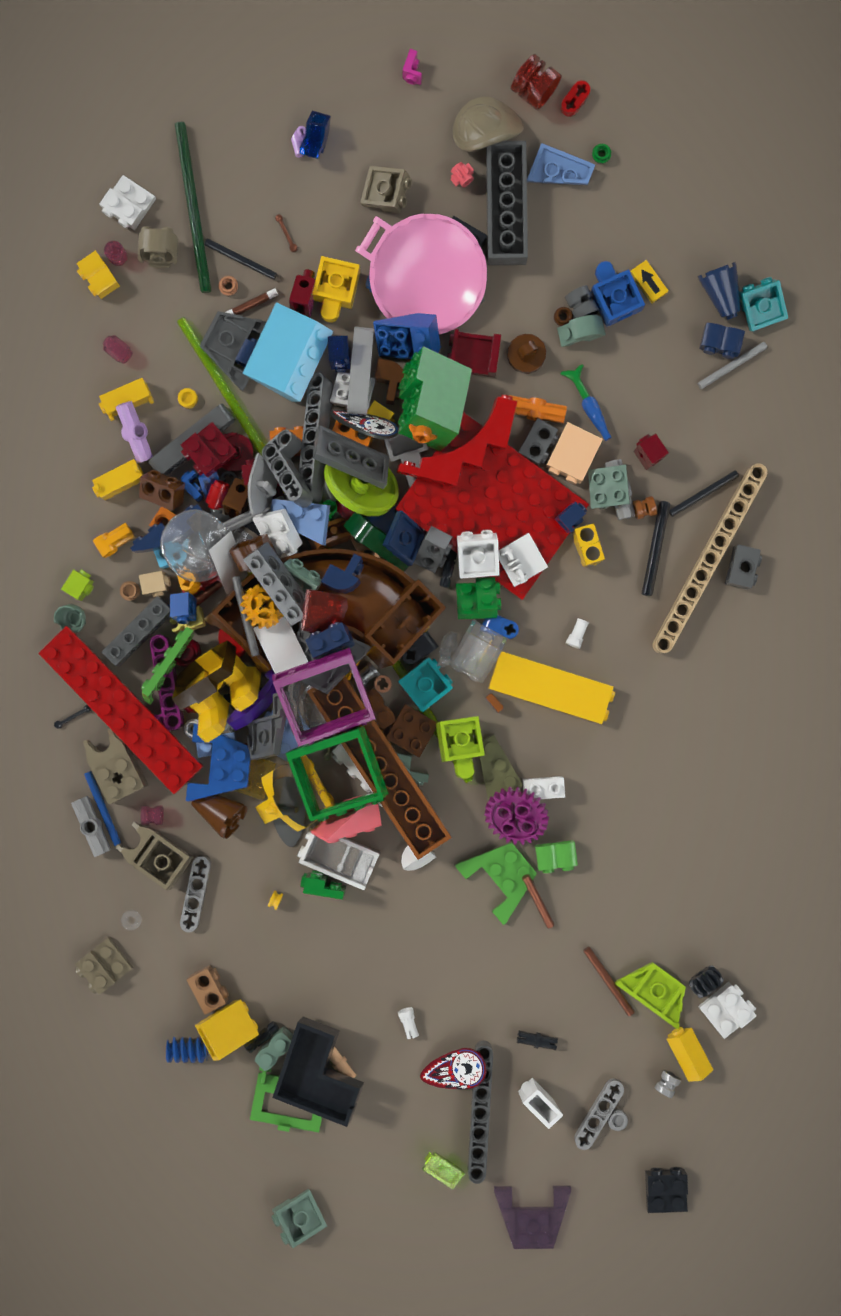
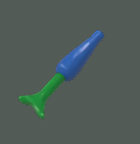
[560,364,612,441]

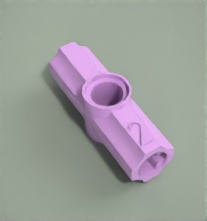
[116,401,153,463]

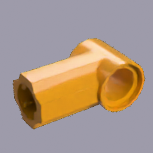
[93,523,135,558]

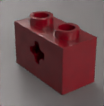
[633,433,669,470]

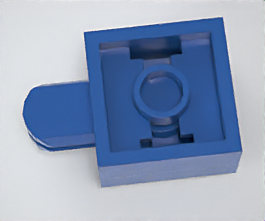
[591,261,645,327]

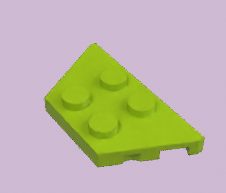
[615,962,686,1029]

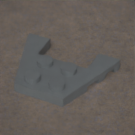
[199,311,266,392]
[296,617,371,694]
[246,692,290,760]

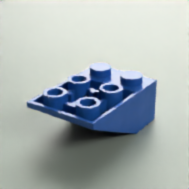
[373,313,441,359]

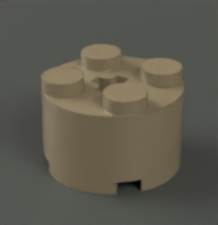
[138,226,178,268]

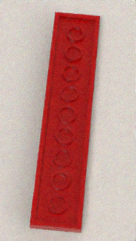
[38,626,204,794]

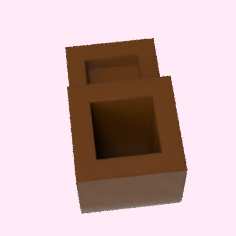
[375,358,404,405]

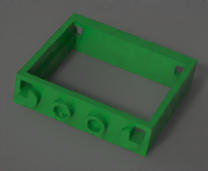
[285,725,389,822]

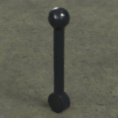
[54,705,91,729]

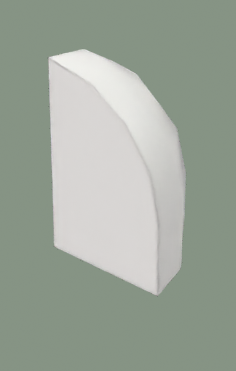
[401,846,436,871]

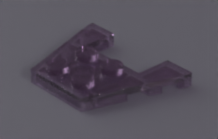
[494,1186,571,1249]

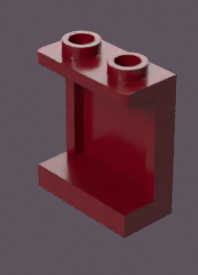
[447,329,501,378]

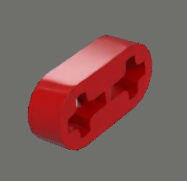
[561,80,590,117]

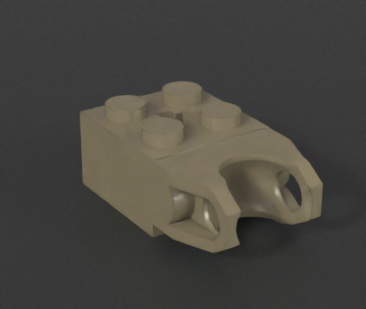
[83,728,149,805]
[116,822,194,890]

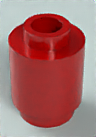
[205,480,230,510]

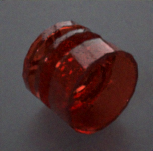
[510,54,562,111]

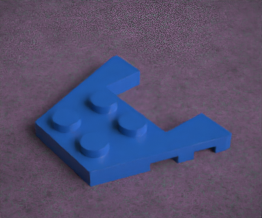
[186,724,251,802]

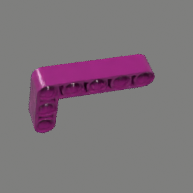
[150,635,184,731]

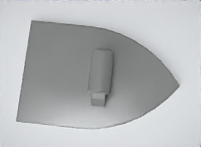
[248,453,278,515]

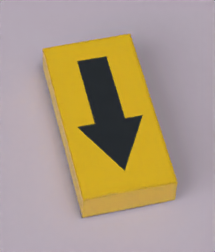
[630,260,669,304]

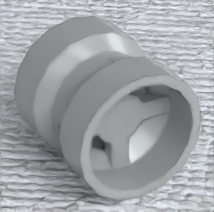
[654,1070,681,1098]

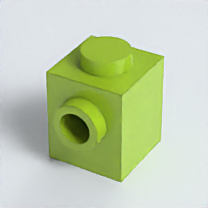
[61,569,95,601]

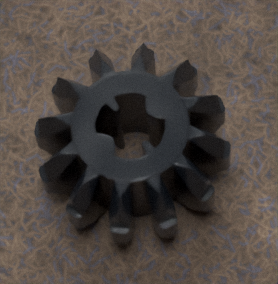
[689,965,724,998]

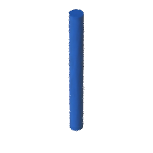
[84,771,121,846]

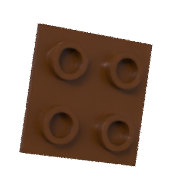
[386,704,437,758]

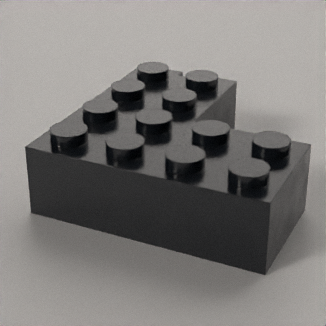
[272,1017,364,1127]

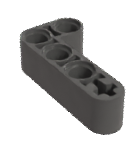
[262,430,313,508]

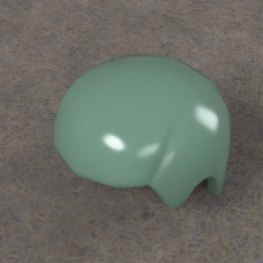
[54,604,86,633]

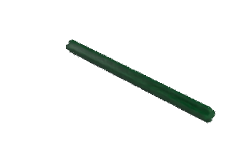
[175,121,211,293]

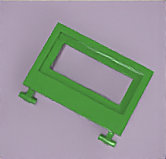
[250,1067,322,1132]

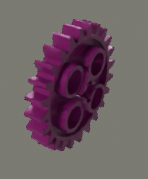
[484,787,549,845]

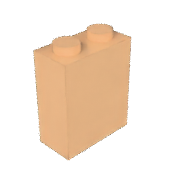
[546,422,603,485]

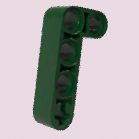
[344,512,416,572]

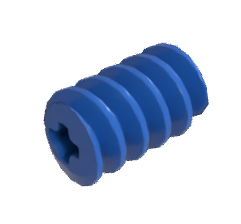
[166,1037,209,1063]

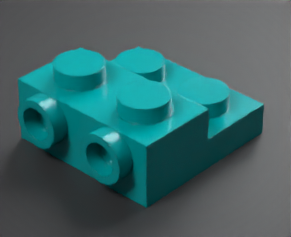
[739,277,788,331]
[398,657,453,712]

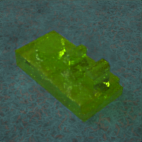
[422,1152,465,1190]

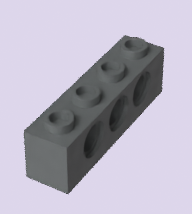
[243,542,315,626]
[102,596,170,666]

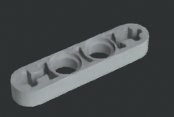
[180,856,211,932]
[574,1078,624,1150]

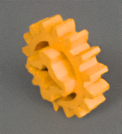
[240,585,283,629]

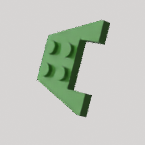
[455,842,537,925]

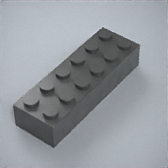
[486,141,528,265]

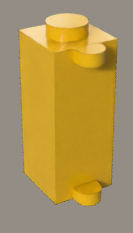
[99,378,154,421]
[92,459,144,500]
[666,1027,714,1082]

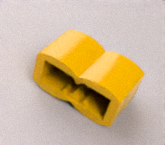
[76,250,120,299]

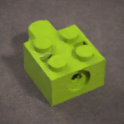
[436,716,485,779]

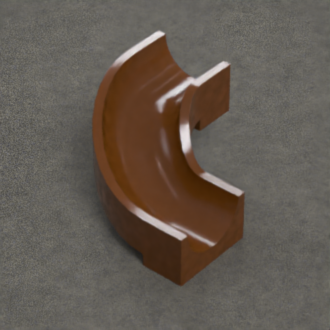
[204,549,446,674]

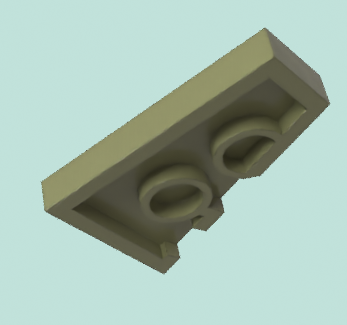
[479,734,523,801]

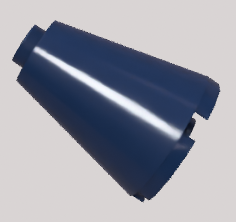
[698,262,740,320]

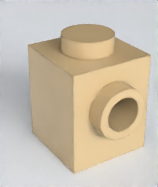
[139,571,171,598]

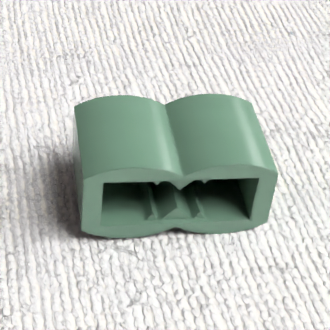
[255,1027,293,1071]

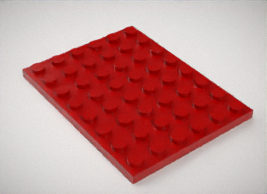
[395,412,590,600]

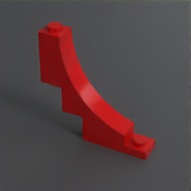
[397,395,518,487]

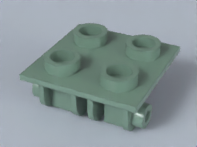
[588,465,630,509]

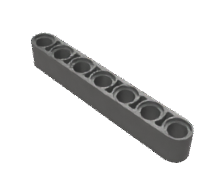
[299,372,334,504]
[468,1040,493,1184]

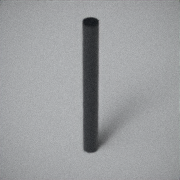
[205,238,277,280]
[669,470,739,517]

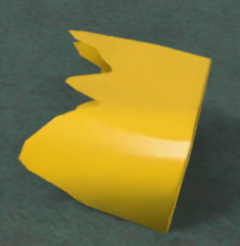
[573,523,605,567]

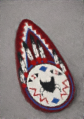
[420,1048,486,1089]

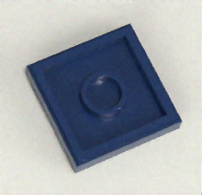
[383,511,426,566]

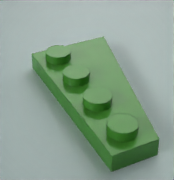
[141,627,194,705]

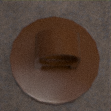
[507,334,546,374]

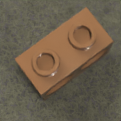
[187,965,229,1015]

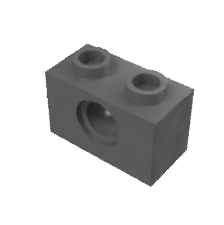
[725,544,762,590]

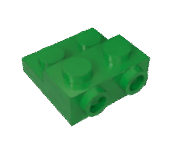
[456,577,501,619]
[300,870,346,900]

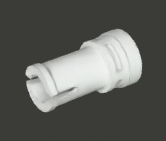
[566,618,589,649]
[398,1007,419,1039]

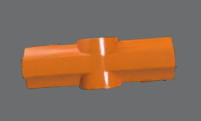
[509,395,567,424]

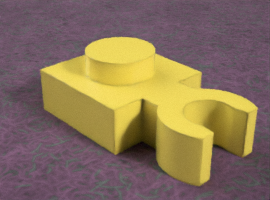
[169,606,206,634]

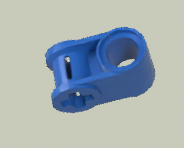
[480,615,519,639]

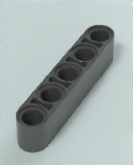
[148,403,236,476]

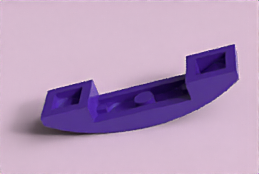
[226,669,277,730]

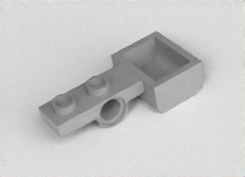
[384,427,428,487]

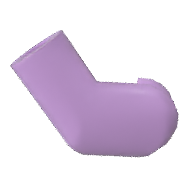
[291,126,308,158]

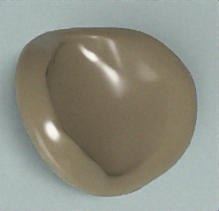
[453,97,523,152]

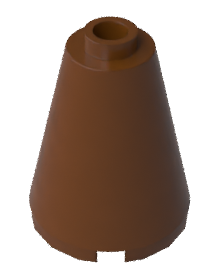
[191,795,247,839]

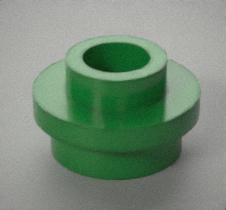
[592,144,611,164]

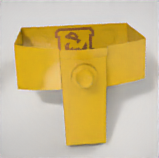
[255,755,335,832]

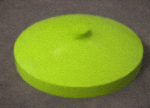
[324,455,399,516]

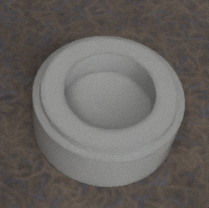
[607,1109,628,1131]

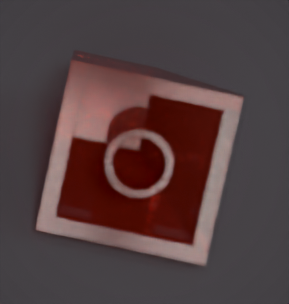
[301,589,348,634]

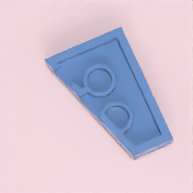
[527,143,595,185]
[271,499,330,546]

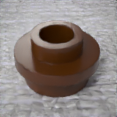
[554,307,573,326]

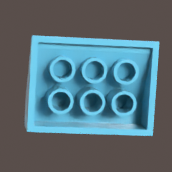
[242,303,333,402]

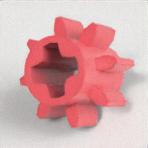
[450,162,474,187]

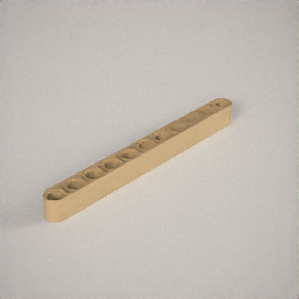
[652,463,767,654]

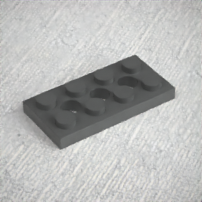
[313,425,389,489]

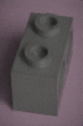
[519,418,559,466]
[414,526,452,573]

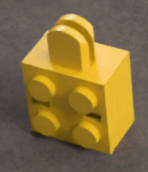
[312,256,361,323]

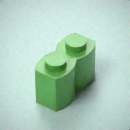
[535,840,578,873]

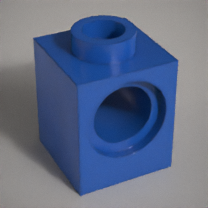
[170,592,197,624]

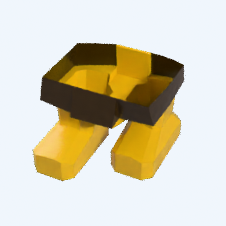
[172,640,261,743]

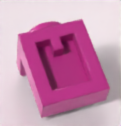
[402,49,422,85]

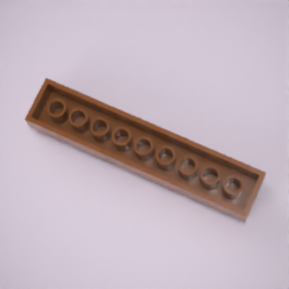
[307,676,452,860]

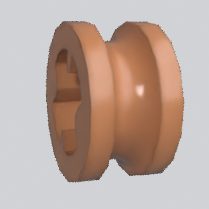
[374,675,392,693]

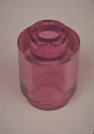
[103,335,133,364]

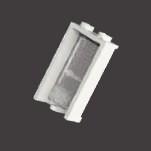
[298,824,380,890]

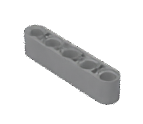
[347,327,374,415]

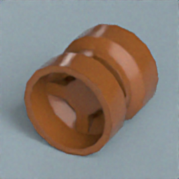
[632,496,657,520]

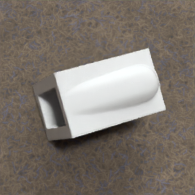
[518,1078,563,1129]

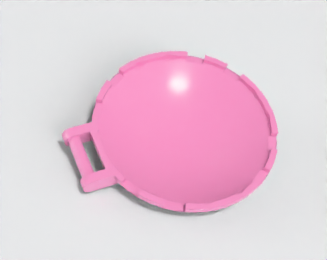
[355,214,487,334]

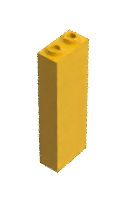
[488,651,615,724]

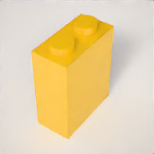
[195,999,259,1061]

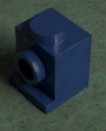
[555,502,587,533]

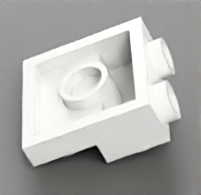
[99,175,156,230]
[252,509,303,557]
[457,530,499,578]
[698,982,756,1039]

